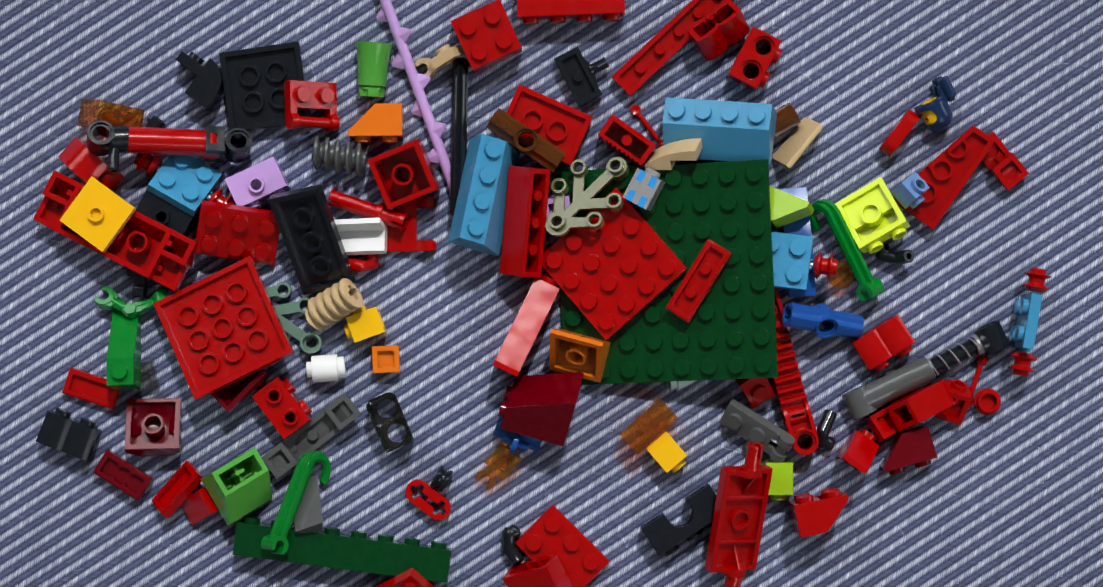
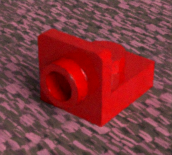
[935,379,972,425]

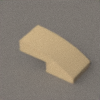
[645,138,703,170]

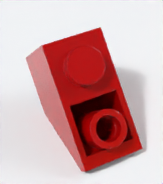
[886,379,955,431]

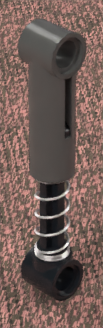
[842,320,1010,420]

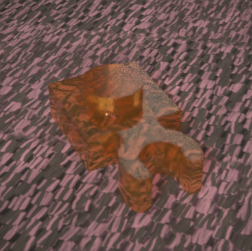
[475,442,523,490]

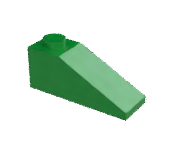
[107,309,141,390]

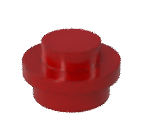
[973,388,1001,415]

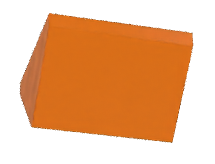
[549,329,611,383]

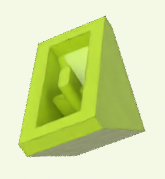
[770,186,814,229]

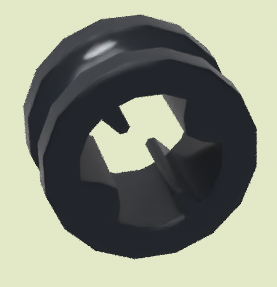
[430,465,453,492]

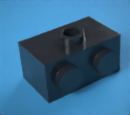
[136,189,199,236]

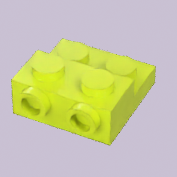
[835,177,910,254]

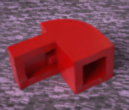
[58,137,124,191]

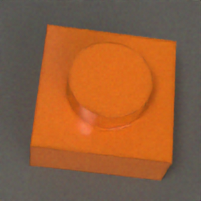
[372,345,400,373]

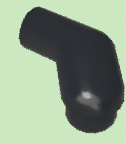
[875,243,914,265]
[817,409,837,451]
[501,524,524,567]

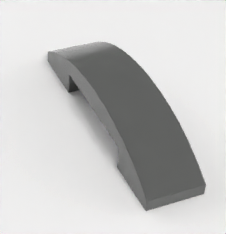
[261,392,362,479]

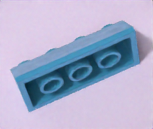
[662,97,777,166]
[448,134,520,256]

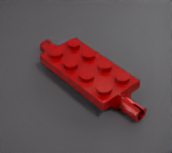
[705,442,773,587]

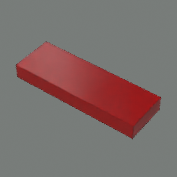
[666,239,732,323]

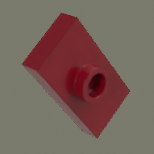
[93,449,154,501]

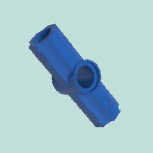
[782,302,864,339]

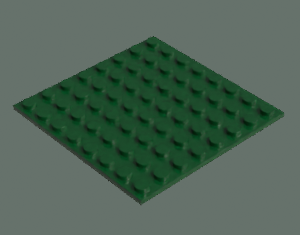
[555,159,778,385]

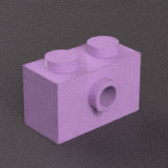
[224,156,290,208]

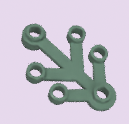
[266,282,323,354]

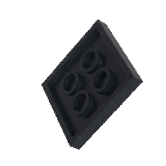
[219,41,310,131]

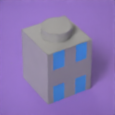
[622,167,666,211]

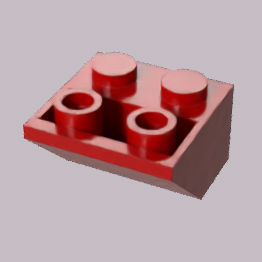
[788,487,849,538]

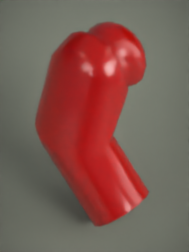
[348,254,380,273]

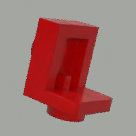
[735,378,776,408]

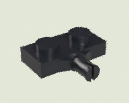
[554,46,609,107]

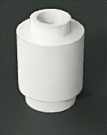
[306,354,346,383]

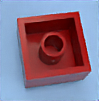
[450,0,522,74]
[367,138,441,210]

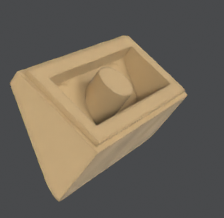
[772,117,823,170]

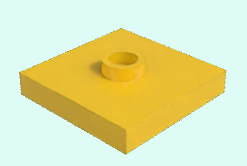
[60,176,136,253]

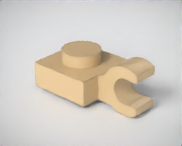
[415,44,465,77]

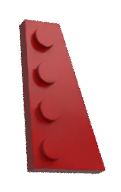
[893,125,996,230]

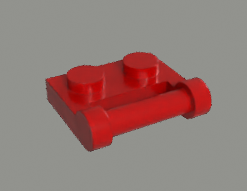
[284,80,340,131]

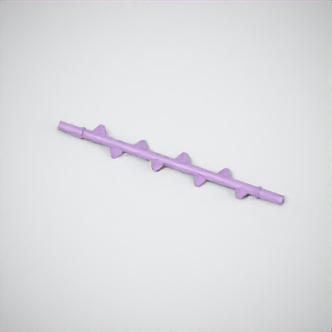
[376,0,451,192]

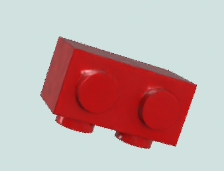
[252,376,312,439]

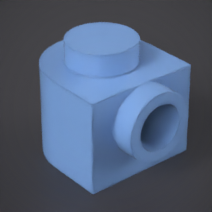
[891,172,930,209]

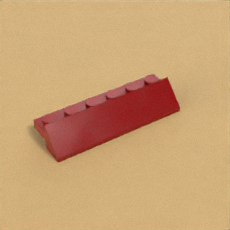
[33,170,198,292]

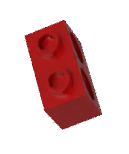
[727,26,783,91]

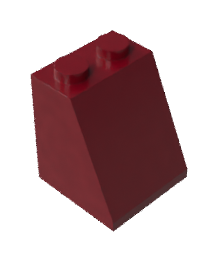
[498,372,584,446]

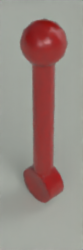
[630,105,663,148]
[968,354,988,408]

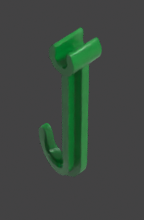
[810,199,884,302]
[261,451,331,555]

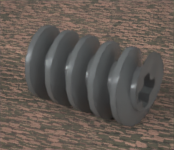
[312,135,370,177]

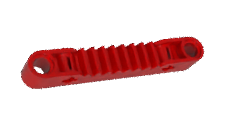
[772,288,819,455]

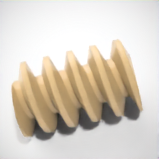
[305,278,363,331]

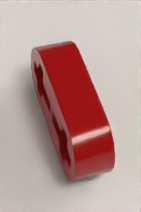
[878,109,920,157]
[405,479,451,520]

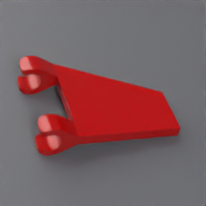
[386,197,437,252]

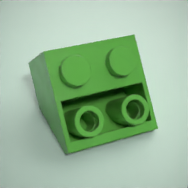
[201,447,272,525]

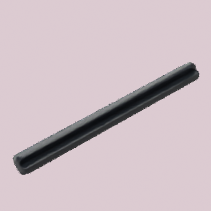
[450,58,468,216]

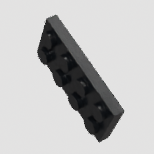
[268,184,355,295]

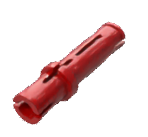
[328,189,408,231]

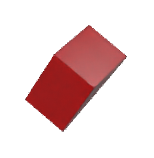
[180,487,218,526]

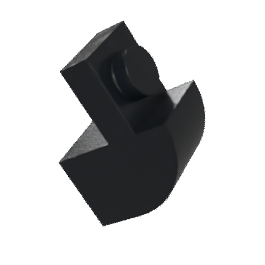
[175,51,224,111]

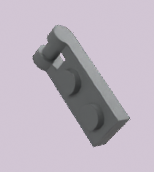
[719,399,795,463]

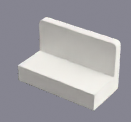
[334,218,388,255]

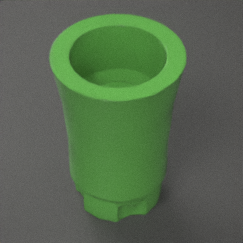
[356,41,393,97]

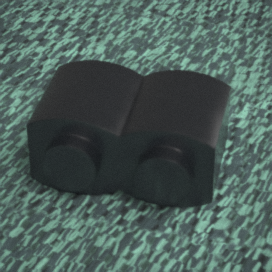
[36,407,101,461]

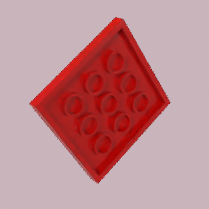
[542,188,688,340]
[153,256,294,401]

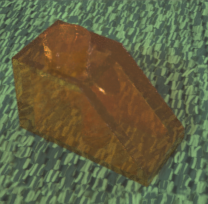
[77,99,144,128]

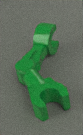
[94,286,168,319]

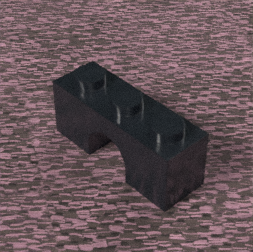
[641,483,717,557]

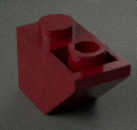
[880,425,937,475]

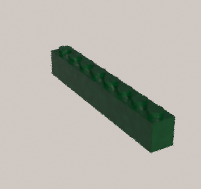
[232,516,452,583]

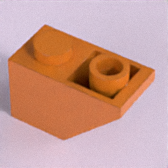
[348,103,404,143]

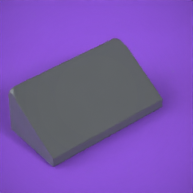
[294,475,323,534]

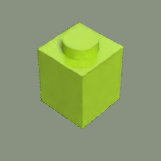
[764,461,793,500]

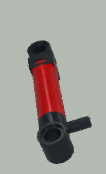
[86,120,252,173]

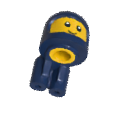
[914,76,956,131]

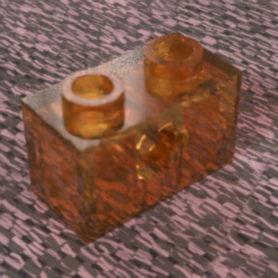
[619,397,678,454]

